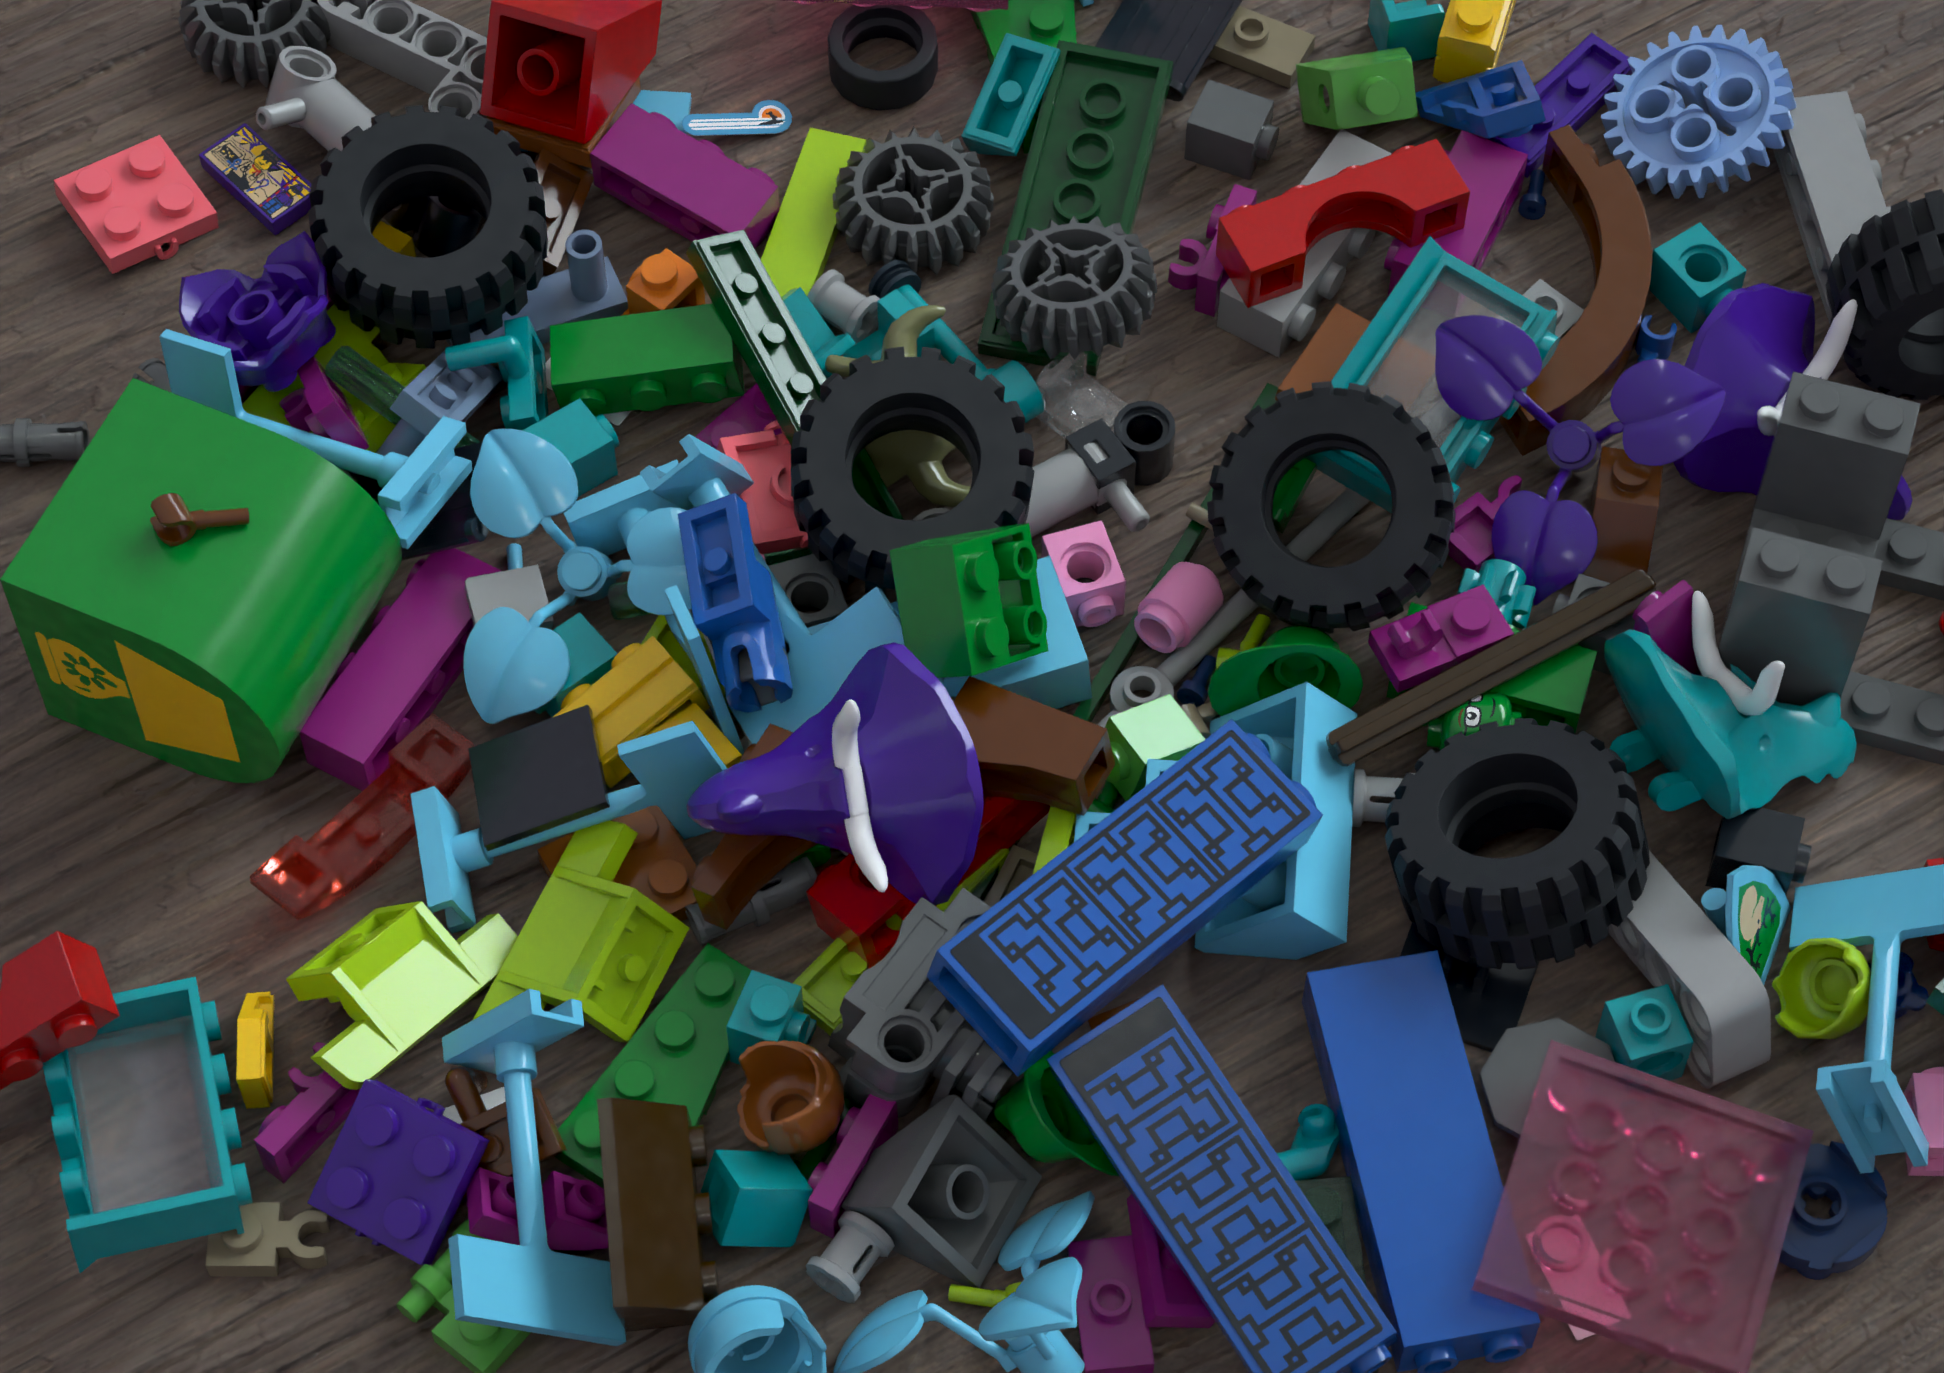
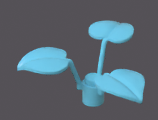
[463,429,692,724]
[833,1191,1095,1373]

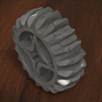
[178,0,336,89]
[833,126,994,275]
[991,215,1157,361]

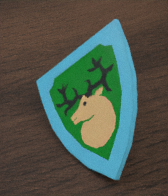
[1701,865,1791,985]

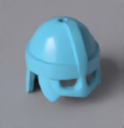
[688,1285,827,1373]

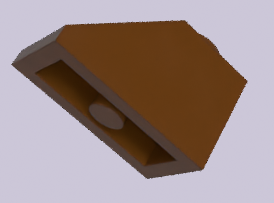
[1583,446,1663,583]

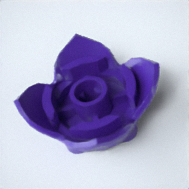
[179,231,336,392]

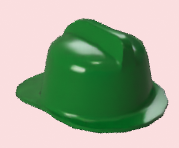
[1207,625,1363,716]
[994,1051,1119,1176]

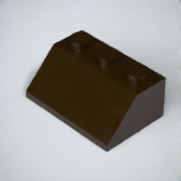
[597,1098,719,1332]

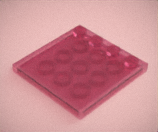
[1471,1040,1814,1373]

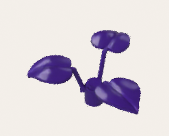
[1435,315,1726,606]

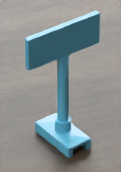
[159,329,473,549]
[640,434,904,744]
[563,459,744,755]
[410,721,728,934]
[1789,864,1944,1174]
[442,989,626,1346]

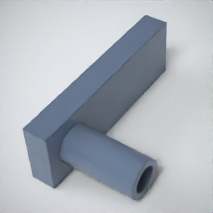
[446,230,628,346]
[377,344,503,457]

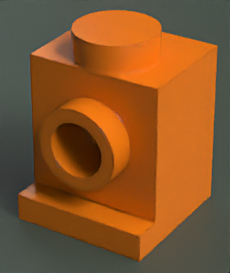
[621,248,706,316]

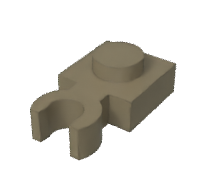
[205,1202,331,1277]

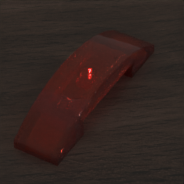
[249,713,476,920]

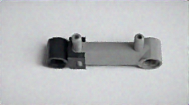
[256,46,482,257]
[913,401,1175,538]

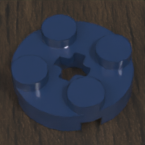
[1746,1139,1888,1280]

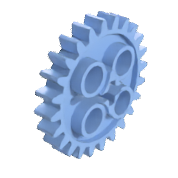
[1601,25,1796,199]

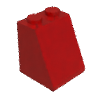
[480,0,662,144]

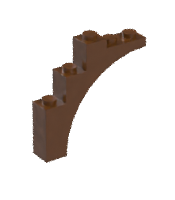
[691,676,1115,930]

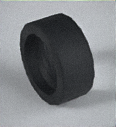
[827,0,938,111]

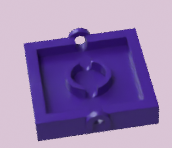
[307,1079,490,1265]

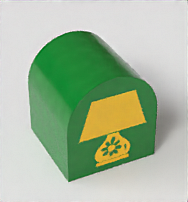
[0,378,402,783]

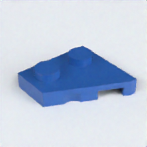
[1415,60,1546,139]

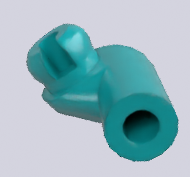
[1277,1104,1340,1183]

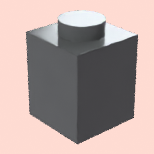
[1184,79,1279,180]

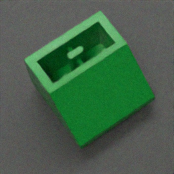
[889,523,1049,678]

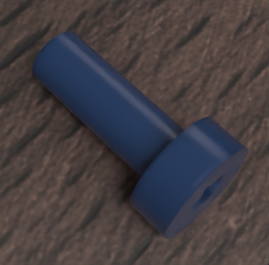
[1518,169,1547,220]
[1177,655,1217,708]

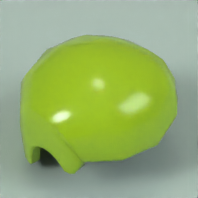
[1772,937,1871,1039]

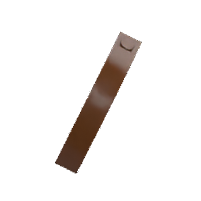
[1498,125,1652,456]

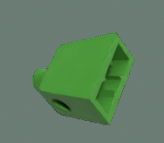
[1296,47,1418,130]

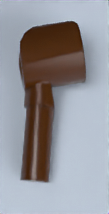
[150,493,249,546]

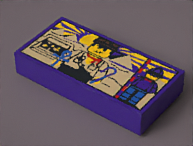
[199,123,312,236]

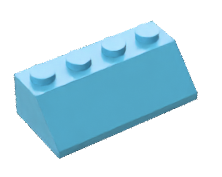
[1195,682,1357,960]

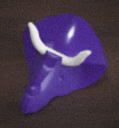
[1673,283,1912,520]
[686,643,984,906]

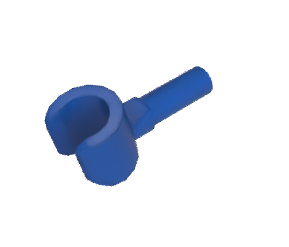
[1635,315,1677,363]

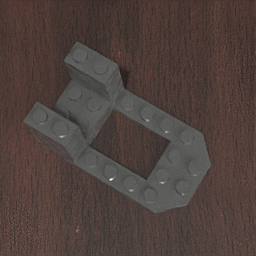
[1717,372,1944,765]

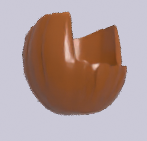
[737,1040,845,1155]

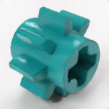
[1457,559,1536,629]

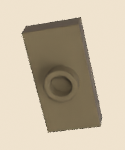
[1209,6,1316,89]

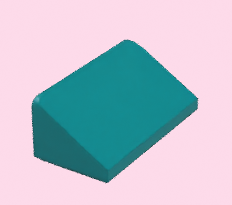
[961,33,1061,156]

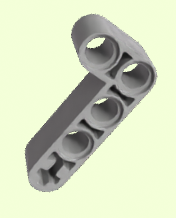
[317,0,487,120]
[1607,850,1771,1089]

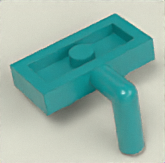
[445,316,549,430]

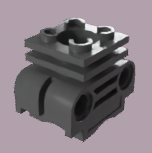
[828,888,1022,1122]

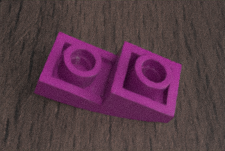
[1632,579,1701,676]
[466,1167,609,1250]

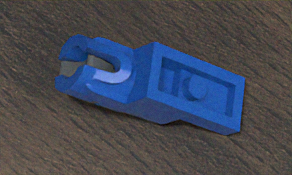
[677,493,793,713]

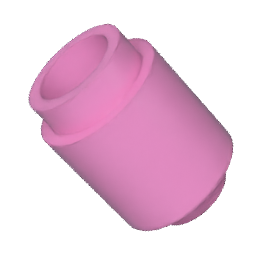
[1134,562,1224,653]

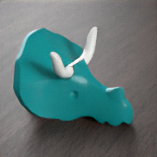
[1604,591,1857,819]

